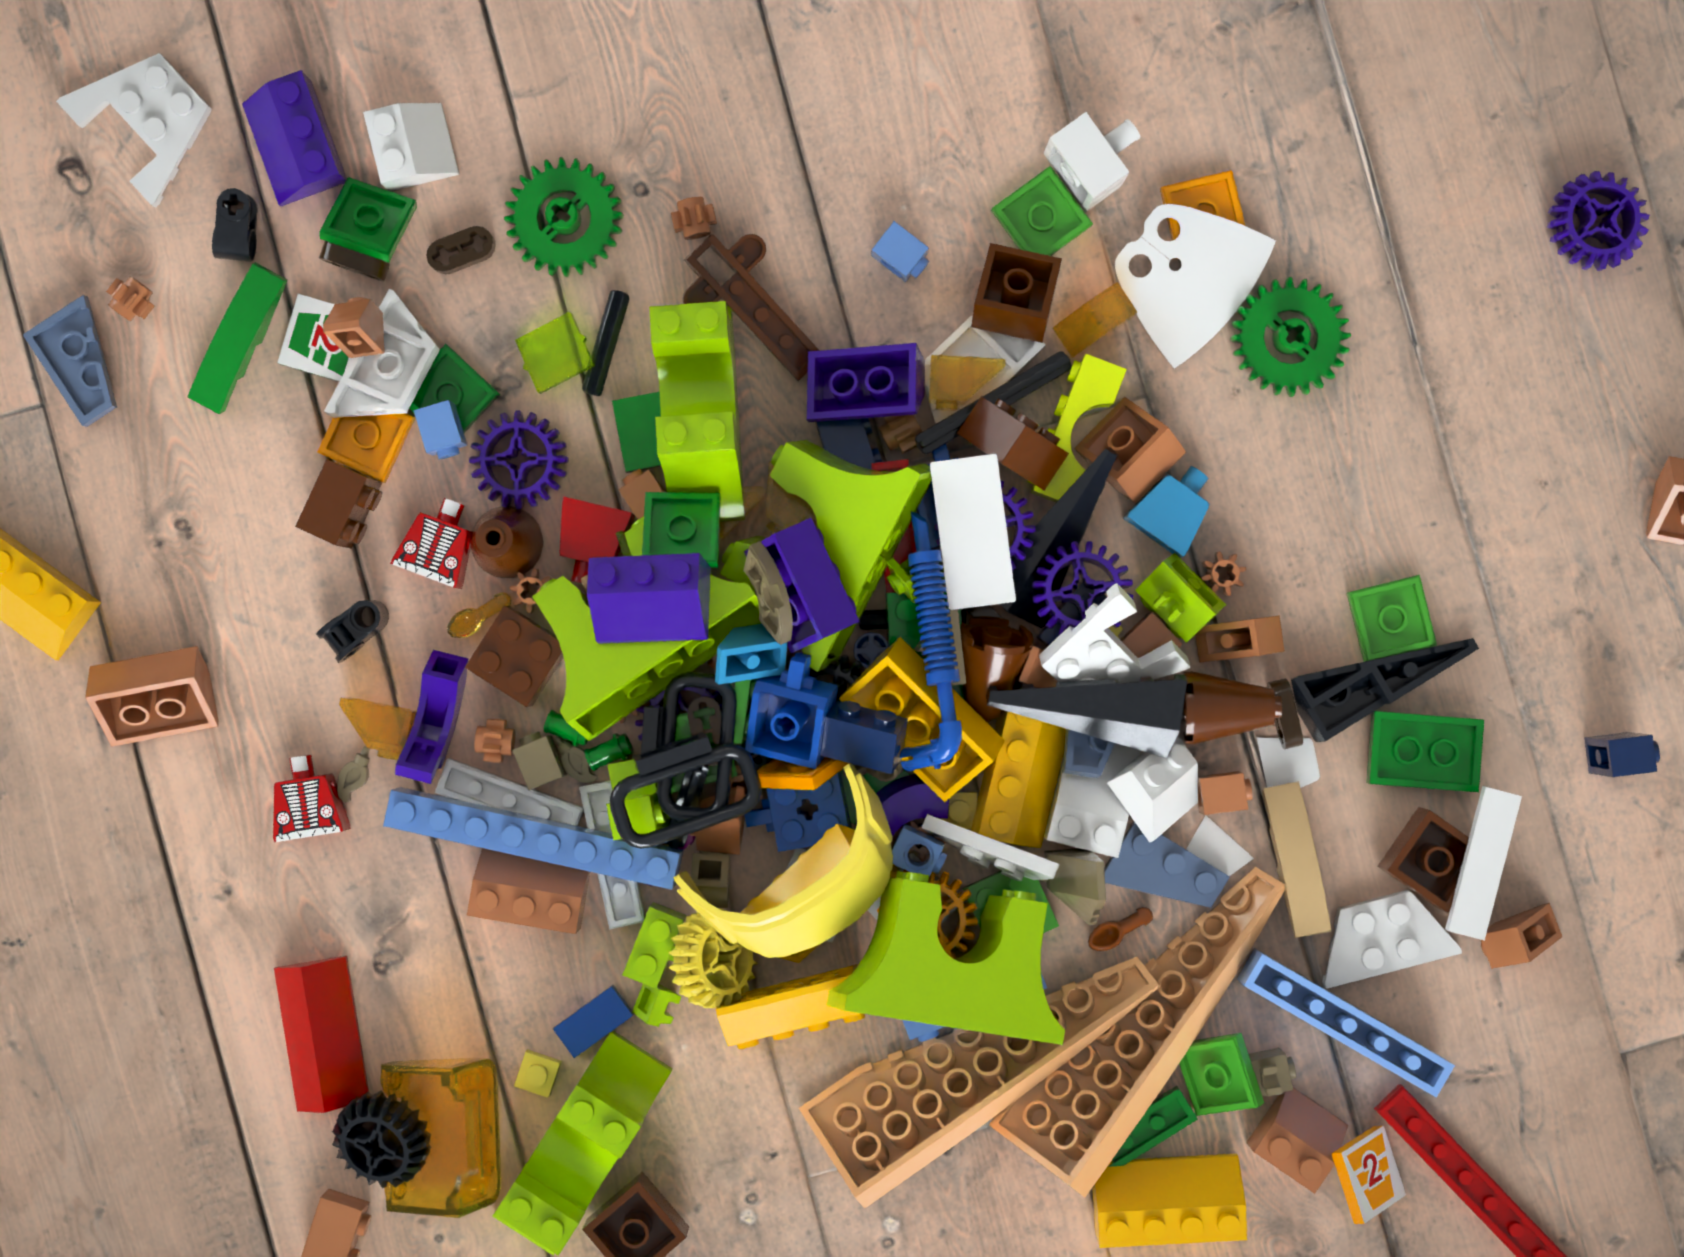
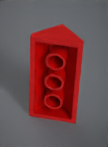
[274,955,369,1113]

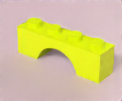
[1027,354,1127,503]

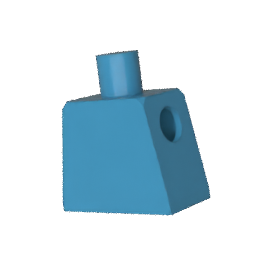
[1123,466,1210,558]

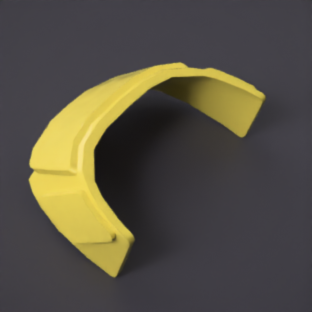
[673,764,893,958]

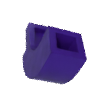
[395,650,469,784]
[854,774,949,836]

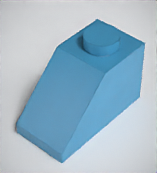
[715,624,787,685]

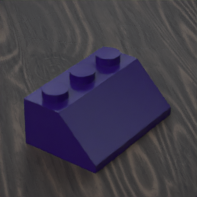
[242,70,347,207]
[806,343,925,422]
[744,518,860,653]
[587,553,711,644]

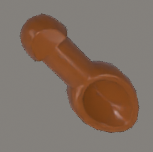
[1088,907,1153,951]

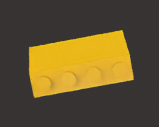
[0,528,101,660]
[839,637,1005,802]
[970,710,1066,848]
[740,824,899,963]
[715,964,865,1049]
[1093,1153,1247,1248]

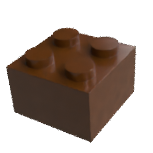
[971,243,1062,343]
[957,396,1069,490]
[295,459,382,549]
[465,606,564,707]
[1377,807,1469,913]
[582,1171,689,1257]

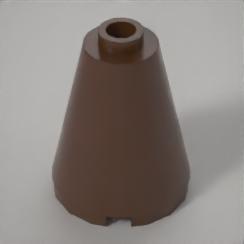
[470,506,544,578]
[960,616,1034,723]
[1182,671,1282,744]

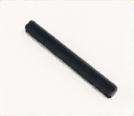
[915,351,1072,454]

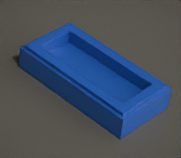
[553,985,634,1058]

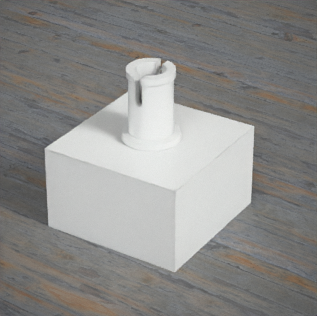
[1044,112,1140,212]

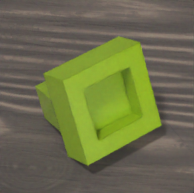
[632,983,681,1027]

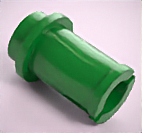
[543,710,588,747]
[584,733,634,771]

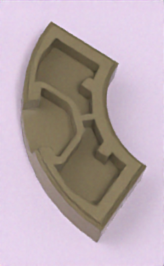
[743,541,793,645]

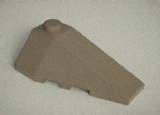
[1040,848,1106,925]

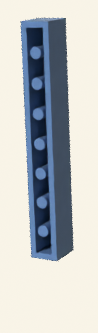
[383,787,684,890]

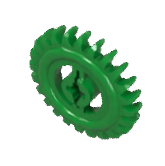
[504,157,624,277]
[1230,277,1351,397]

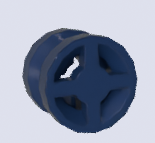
[853,632,888,668]

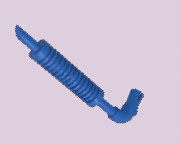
[900,511,962,772]

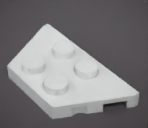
[324,289,440,418]
[925,316,1046,424]
[922,814,1059,881]
[1322,890,1462,989]

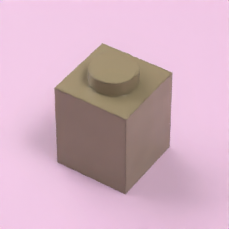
[512,731,567,790]

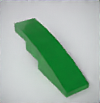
[187,262,287,414]

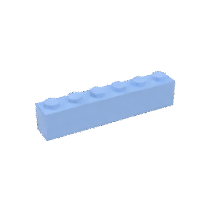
[1236,948,1455,1098]

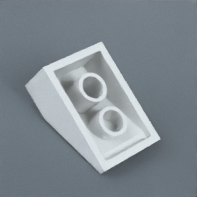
[1044,743,1141,858]

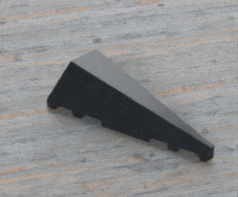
[999,447,1118,628]
[1291,638,1479,742]
[986,674,1187,758]

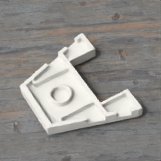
[56,53,212,208]
[1039,583,1191,683]

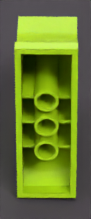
[649,301,745,522]
[720,440,932,672]
[532,517,762,741]
[827,871,1065,1045]
[493,1031,672,1256]

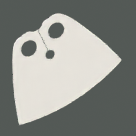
[1115,204,1276,369]

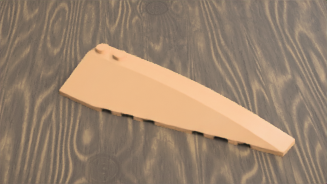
[989,867,1285,1197]
[798,956,1160,1208]

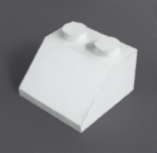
[363,103,459,192]
[1107,736,1198,843]

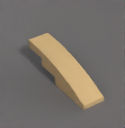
[1262,781,1331,939]

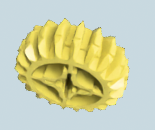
[668,908,759,1008]

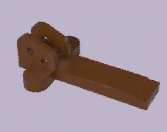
[682,234,820,381]

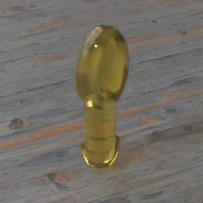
[447,592,511,638]

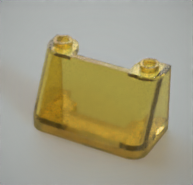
[380,1058,501,1218]

